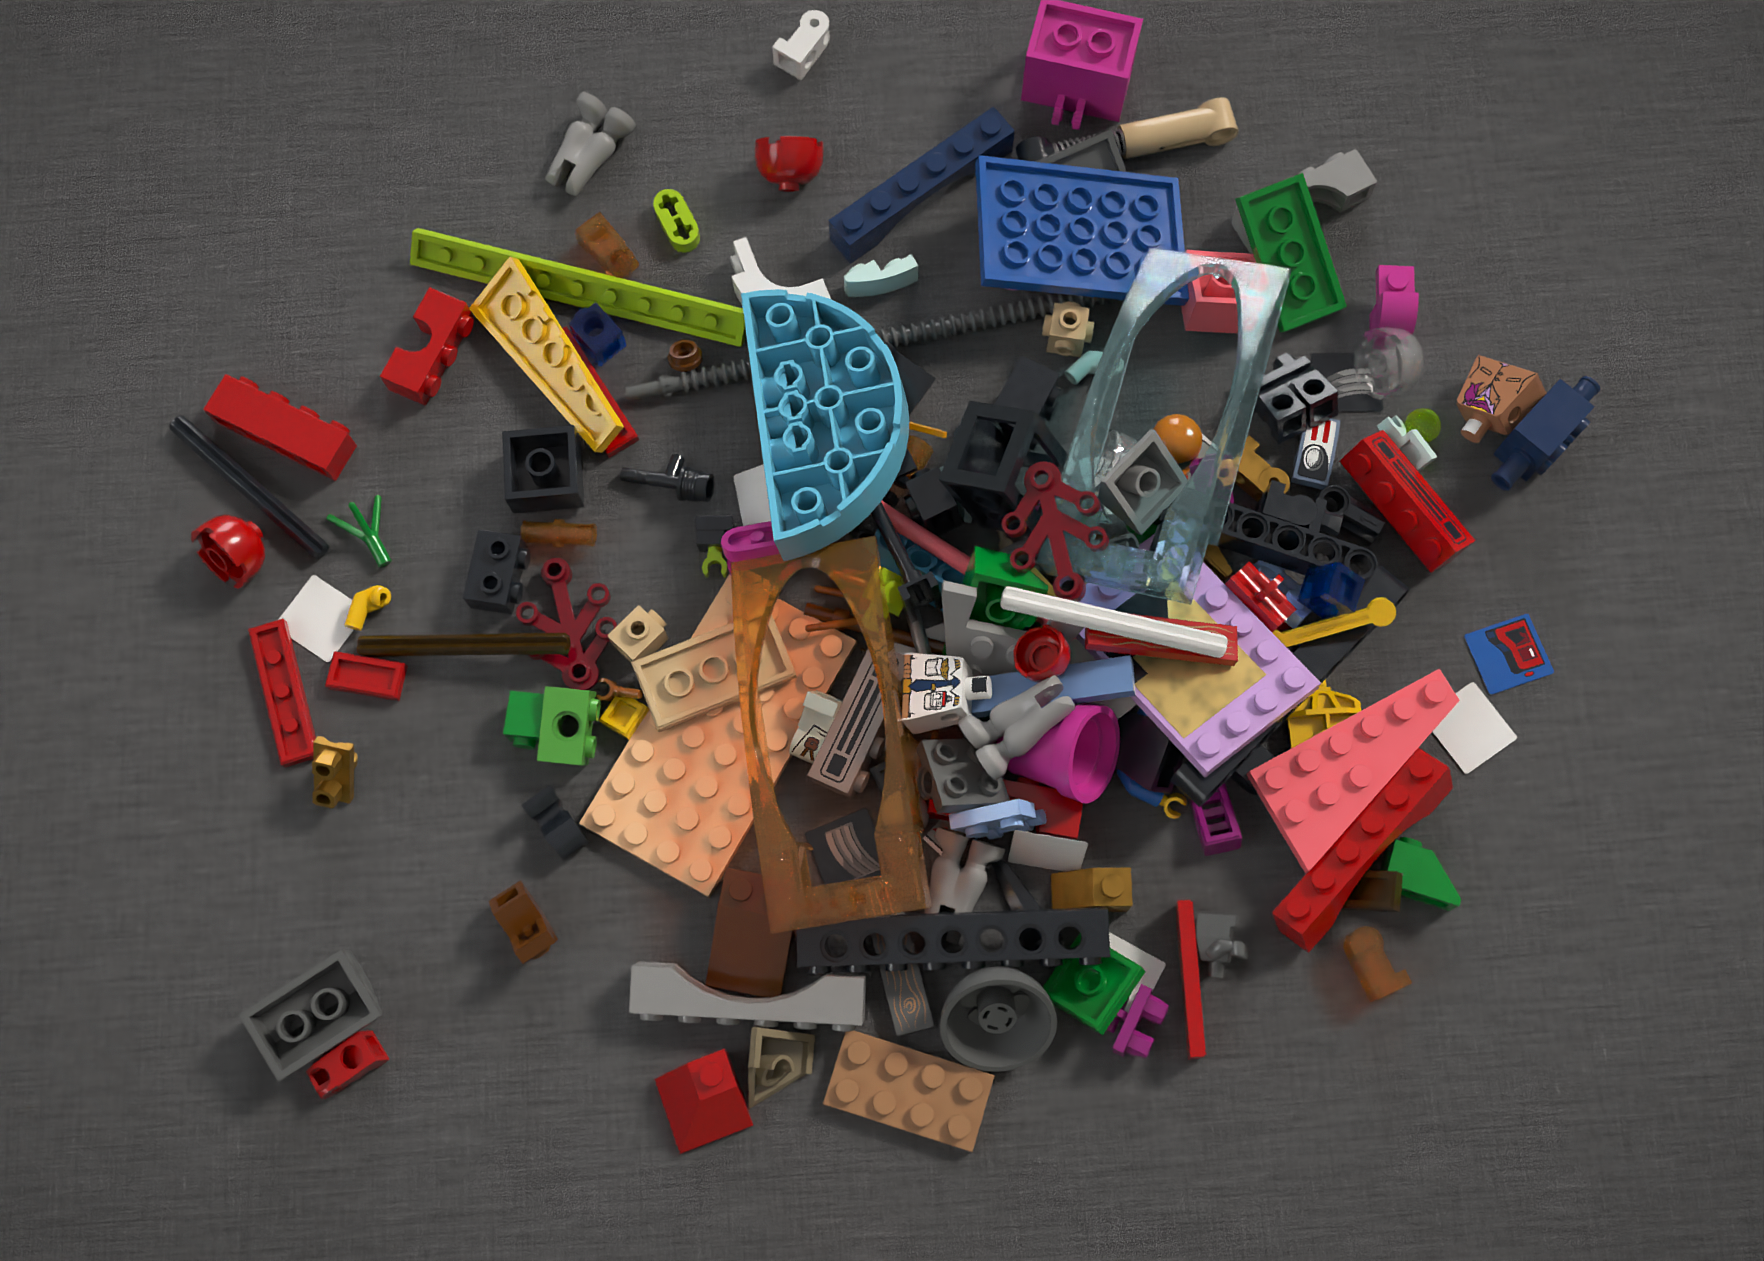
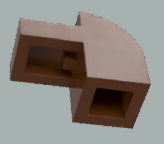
[489,880,558,964]

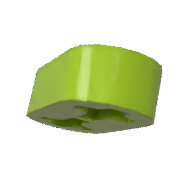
[653,189,700,253]

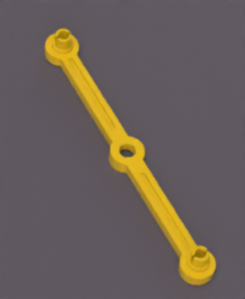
[1273,597,1396,647]

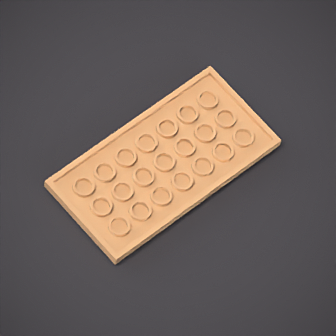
[579,574,857,898]

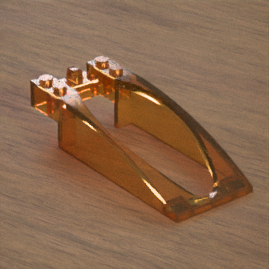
[731,536,932,934]

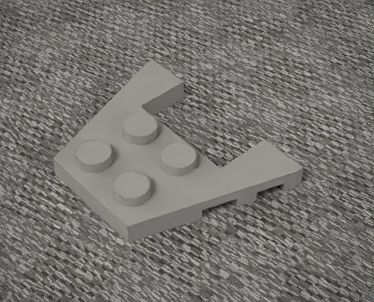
[942,580,1084,677]

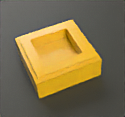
[598,697,649,740]

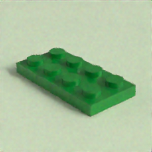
[1235,173,1347,332]

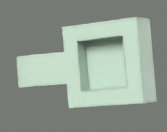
[1377,415,1438,472]

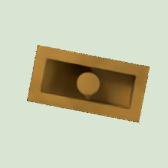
[1051,868,1133,912]

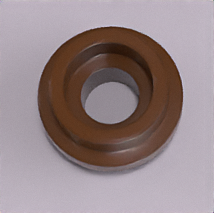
[667,340,703,372]

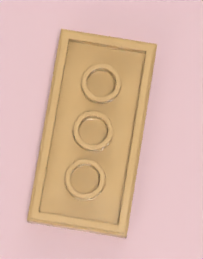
[631,608,797,732]

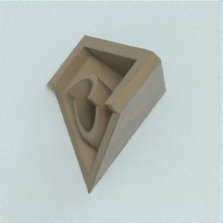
[748,1027,815,1109]

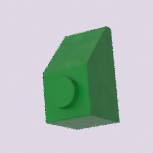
[1380,837,1461,911]

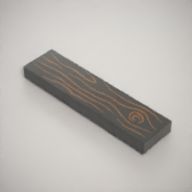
[859,877,934,1037]

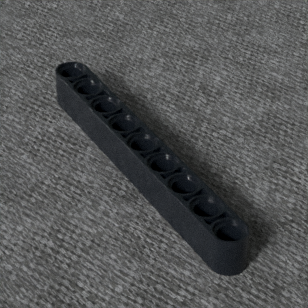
[1170,566,1410,807]

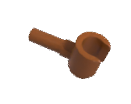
[596,678,643,702]

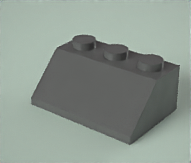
[238,949,383,1082]

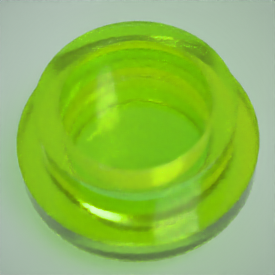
[1404,408,1441,443]

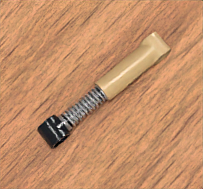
[1015,98,1238,161]

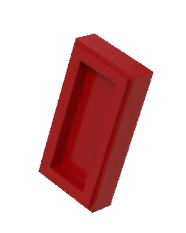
[325,651,408,701]

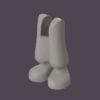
[545,92,636,196]
[958,675,1076,780]
[924,827,1006,944]

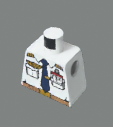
[902,653,992,734]

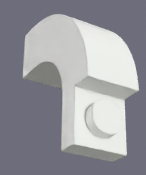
[730,237,831,306]

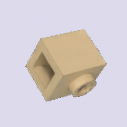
[607,605,669,664]

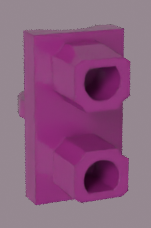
[1107,984,1169,1059]

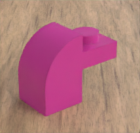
[1369,265,1419,349]

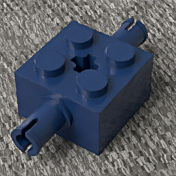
[1491,376,1601,491]

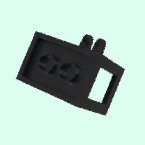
[939,401,1073,537]

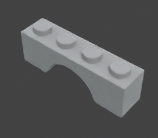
[1231,149,1378,254]

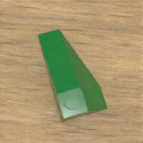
[941,546,1048,656]

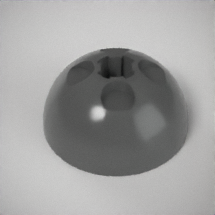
[940,967,1057,1072]

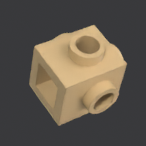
[1042,302,1094,357]

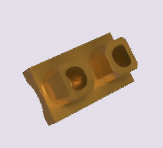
[312,736,358,809]

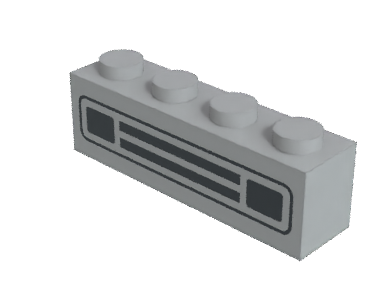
[807,641,904,800]

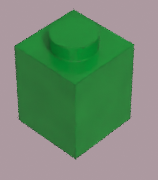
[503,690,544,750]

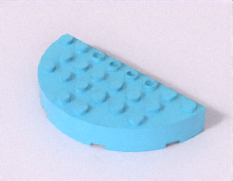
[741,289,909,561]

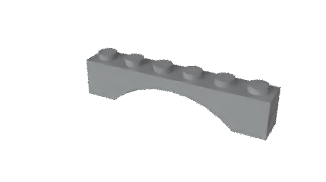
[629,961,867,1031]

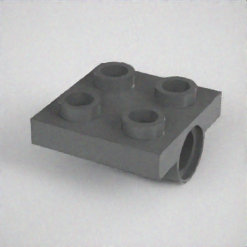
[916,739,1010,814]

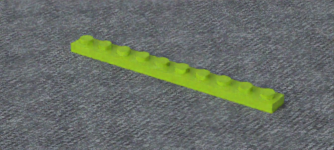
[410,228,746,347]

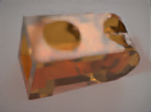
[575,212,639,279]
[1343,926,1412,1002]

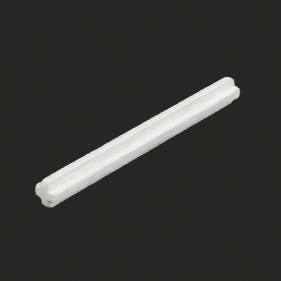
[1001,586,1227,658]

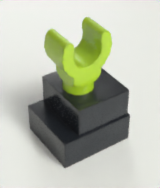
[696,516,735,578]

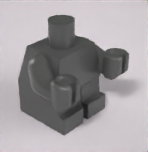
[1196,913,1249,978]

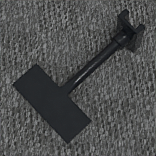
[871,448,943,623]

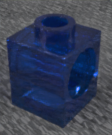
[568,302,627,367]
[1297,561,1365,619]

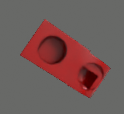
[306,1030,390,1100]

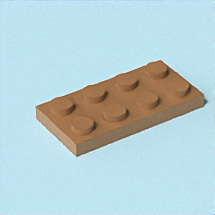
[823,1031,995,1152]

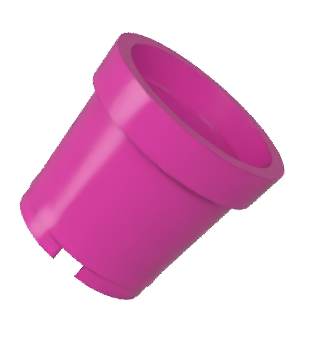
[997,703,1120,803]

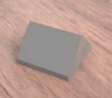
[1098,429,1190,535]

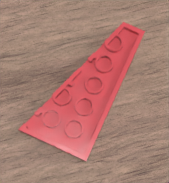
[1246,669,1460,874]

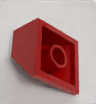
[655,1049,754,1154]

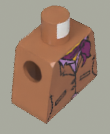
[1456,355,1546,443]

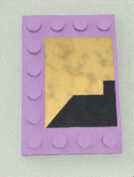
[1075,534,1321,777]

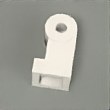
[772,10,829,80]

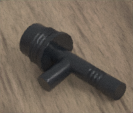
[620,454,715,502]

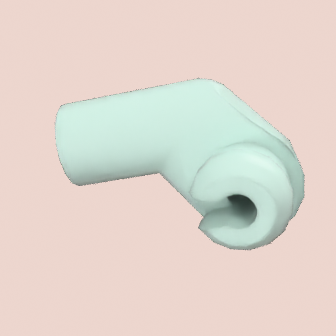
[1064,351,1119,385]

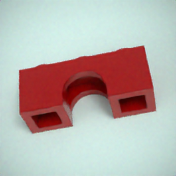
[380,287,474,406]

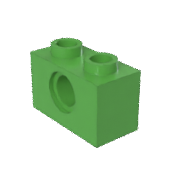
[537,686,601,765]

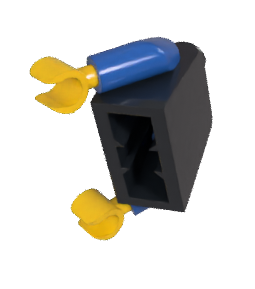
[1116,708,1187,819]

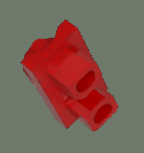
[1225,561,1297,633]

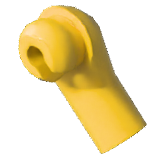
[344,585,391,631]

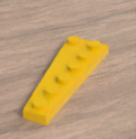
[469,257,624,453]

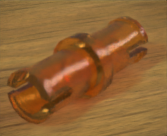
[521,519,597,548]

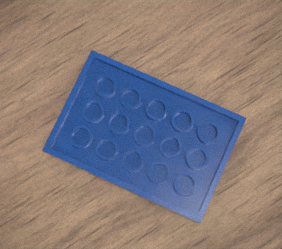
[975,155,1189,306]

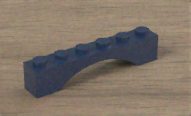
[828,106,1015,264]

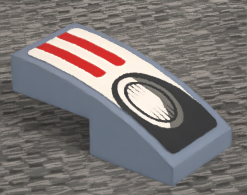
[1291,418,1340,490]

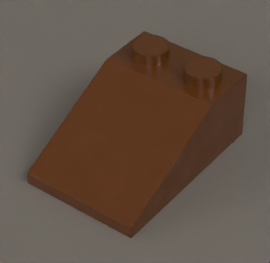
[705,868,804,998]

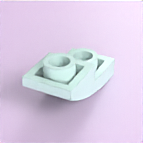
[844,255,918,297]

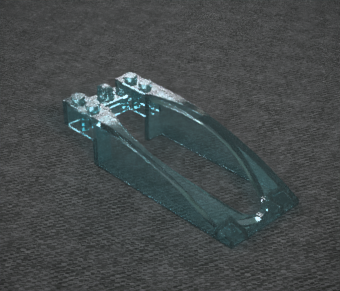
[1037,248,1291,605]

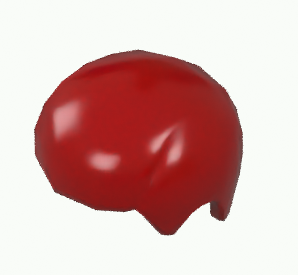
[1013,624,1071,683]

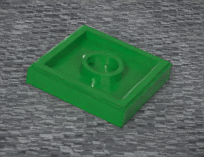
[1043,933,1146,1036]

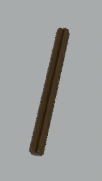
[356,633,571,657]

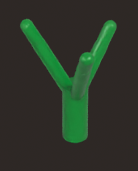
[327,495,392,568]

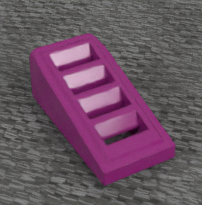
[1189,783,1242,856]

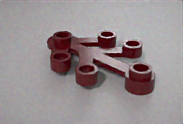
[1002,462,1109,602]
[516,558,618,690]

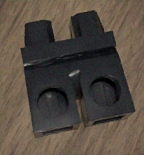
[1245,352,1338,444]
[1247,480,1343,550]

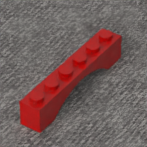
[1272,747,1453,953]

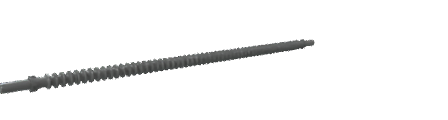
[626,267,1258,401]

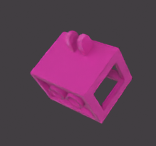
[1021,0,1143,130]

